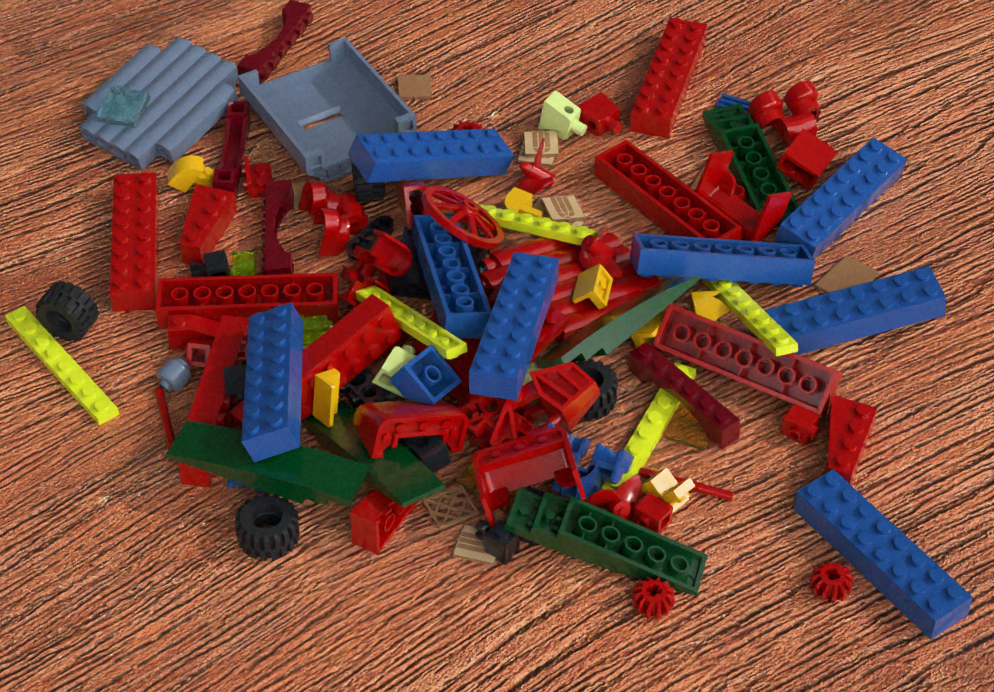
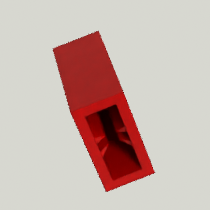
[776,129,838,190]

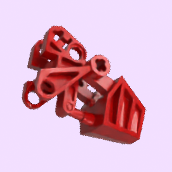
[460,361,600,450]

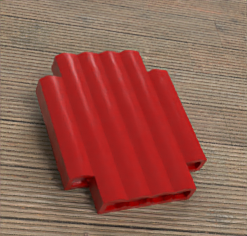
[479,232,660,344]

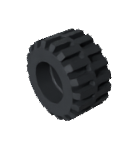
[351,160,386,203]
[35,281,99,341]
[574,359,618,421]
[235,493,300,561]

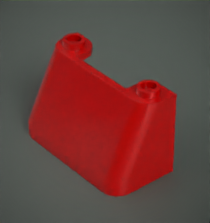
[353,399,469,459]

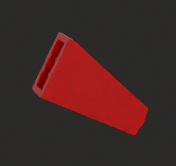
[396,180,429,230]

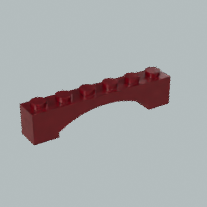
[237,0,313,85]
[212,101,251,199]
[261,179,294,275]
[629,341,740,450]

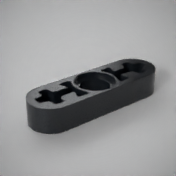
[347,216,394,260]

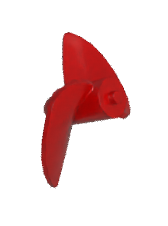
[516,138,556,195]
[579,226,623,278]
[584,474,642,521]

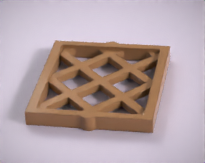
[422,484,479,531]

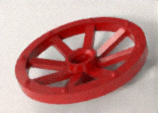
[421,186,504,250]

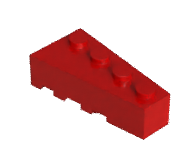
[180,184,237,264]
[825,395,877,485]
[350,489,419,555]

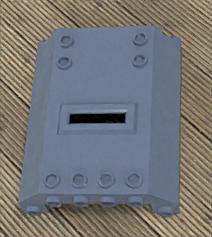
[238,37,417,183]

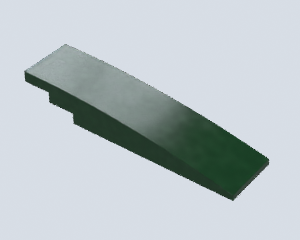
[702,104,799,225]
[537,276,700,368]
[303,401,445,508]
[166,420,369,507]
[503,487,708,595]

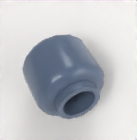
[157,357,191,392]

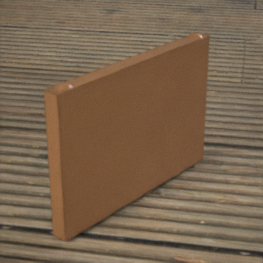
[815,255,879,294]

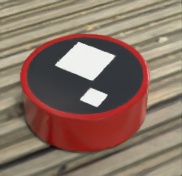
[478,258,496,274]

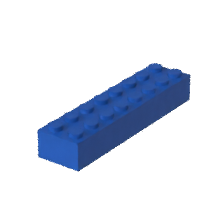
[348,128,514,183]
[775,137,908,260]
[412,214,492,338]
[629,233,815,287]
[469,252,559,401]
[764,266,946,355]
[241,302,303,462]
[794,469,973,640]

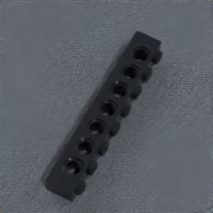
[339,367,451,473]

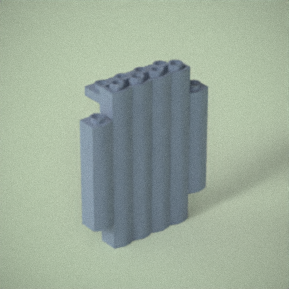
[79,37,238,171]

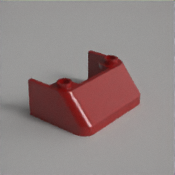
[695,150,792,242]
[472,427,587,528]

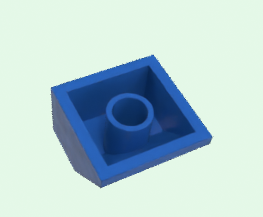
[389,345,462,405]

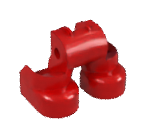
[746,80,821,147]
[298,181,368,256]
[338,229,412,307]

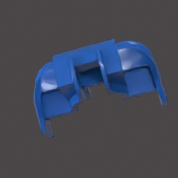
[547,423,634,501]

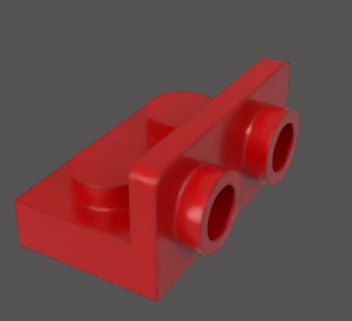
[241,156,272,199]

